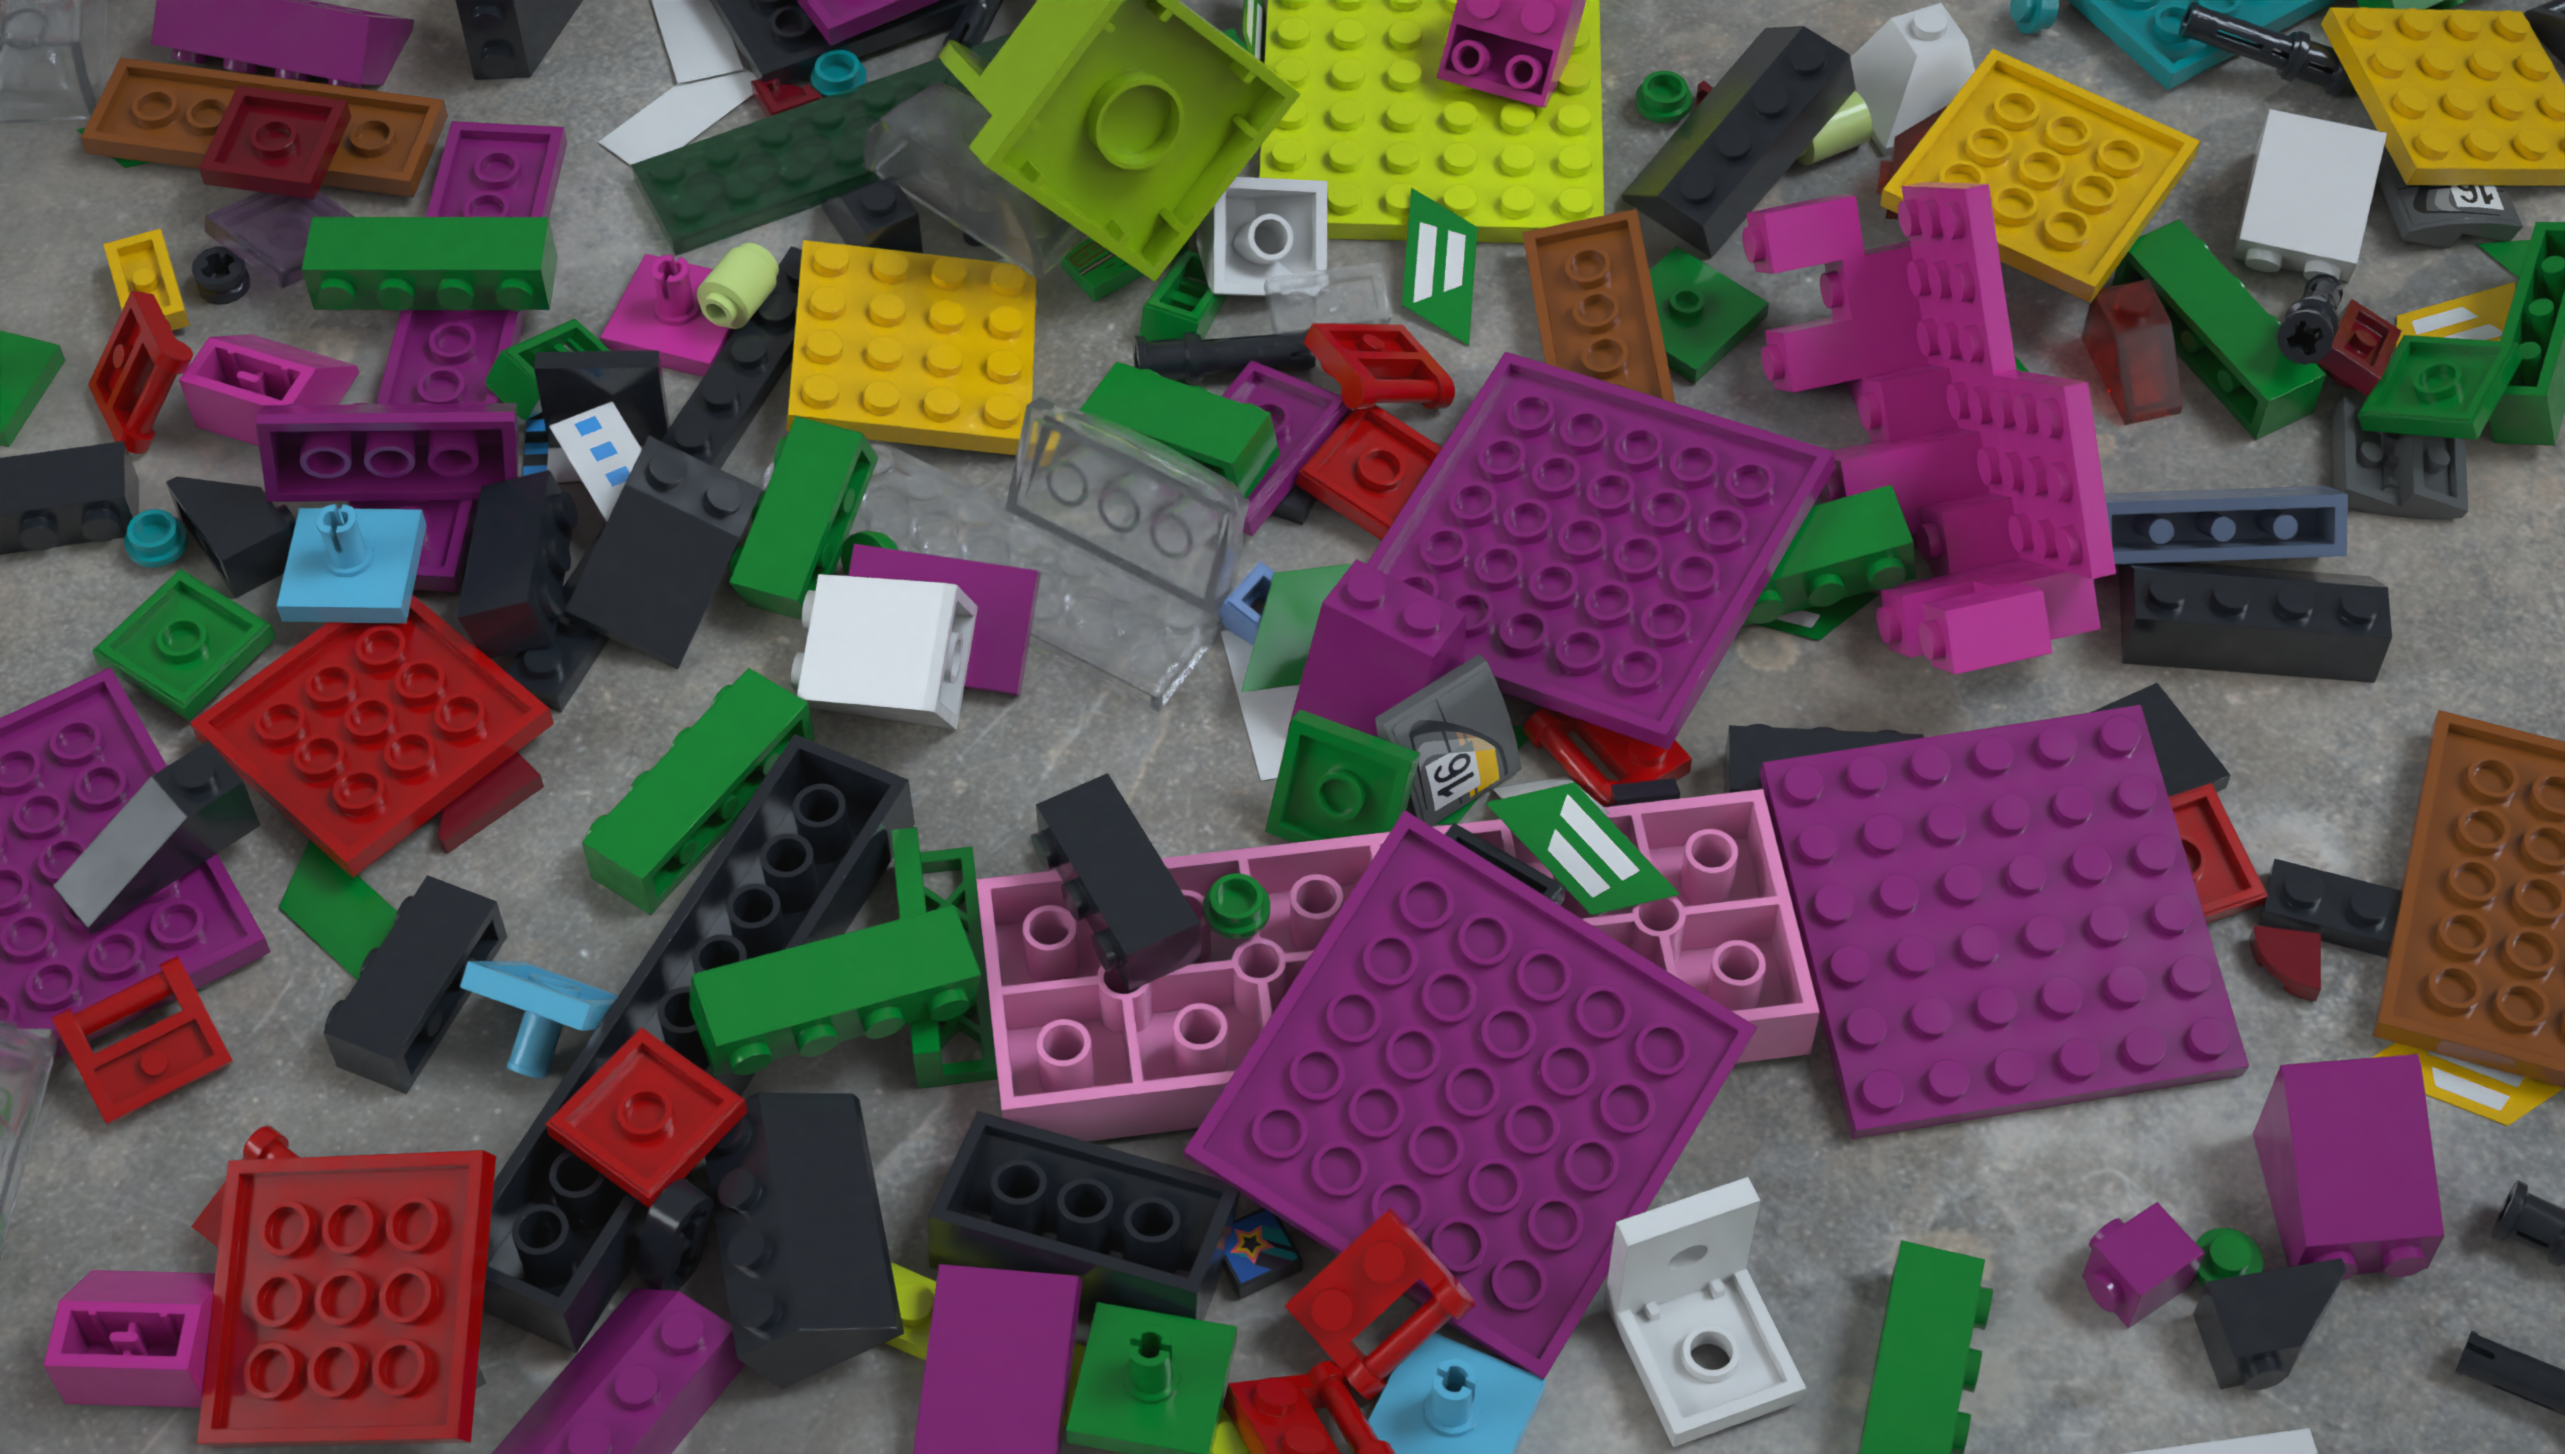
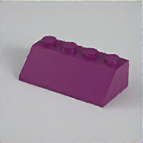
[151,0,414,89]
[256,402,519,502]
[492,1288,745,1454]

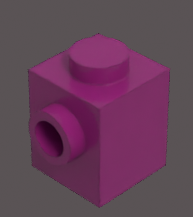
[2082,1202,2205,1329]

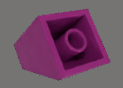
[1288,559,1467,737]
[2253,1054,2445,1281]

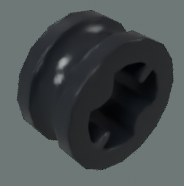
[192,246,251,304]

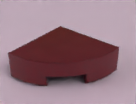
[751,78,826,131]
[2249,925,2321,1001]

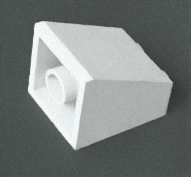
[2232,109,2387,282]
[791,574,978,730]

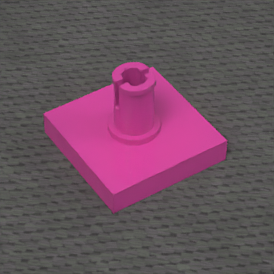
[600,253,735,377]

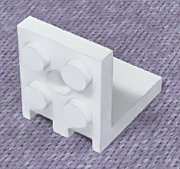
[1604,1177,1806,1447]

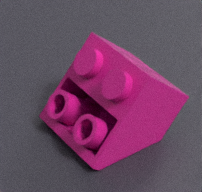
[1437,0,1586,108]
[179,334,359,446]
[43,1270,215,1408]

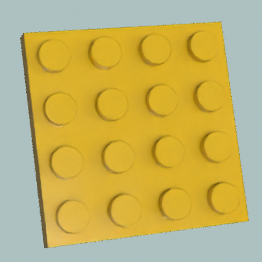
[2321,7,2565,186]
[1880,48,2200,303]
[786,240,1037,457]

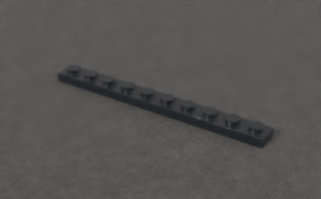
[506,246,802,713]

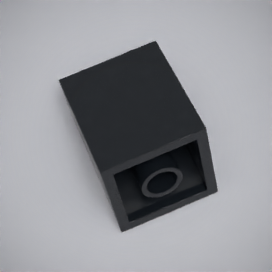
[455,0,583,80]

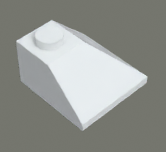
[1850,3,1975,157]
[1196,177,1327,299]

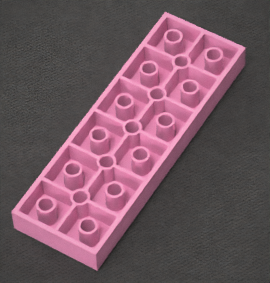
[976,789,1820,1142]

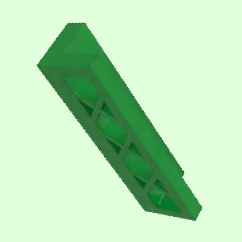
[891,827,998,1089]

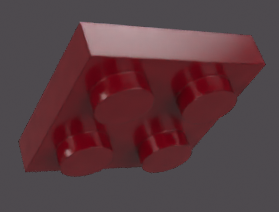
[199,86,351,200]

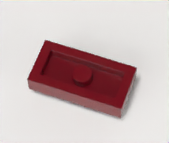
[2317,299,2402,396]

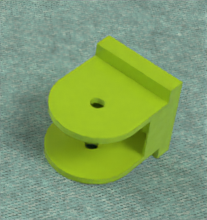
[939,0,1301,282]

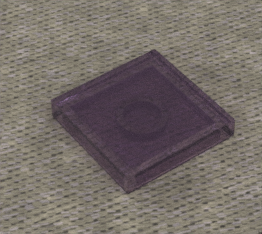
[205,191,354,289]

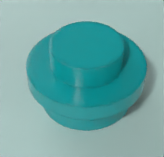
[2010,0,2059,34]
[810,50,867,102]
[124,509,189,568]

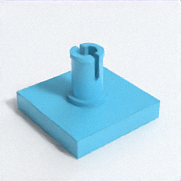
[276,504,427,623]
[460,961,619,1079]
[1368,1333,1546,1454]

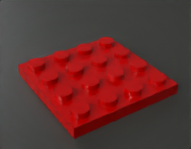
[190,594,554,878]
[197,1150,496,1448]

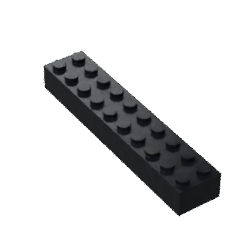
[483,734,915,1353]

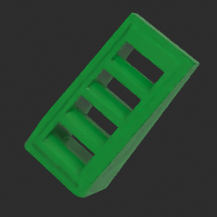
[1139,250,1227,341]
[485,318,610,420]

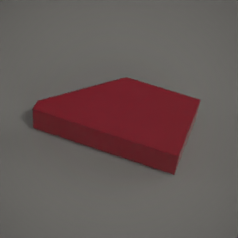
[438,752,544,854]

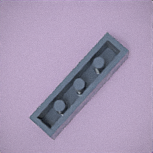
[2105,486,2348,564]

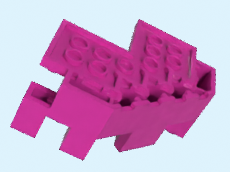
[1742,182,2116,675]

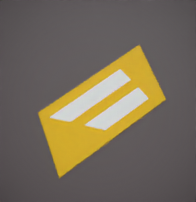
[2396,282,2516,348]
[2372,1042,2564,1126]

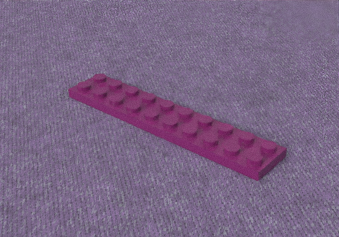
[349,121,567,592]

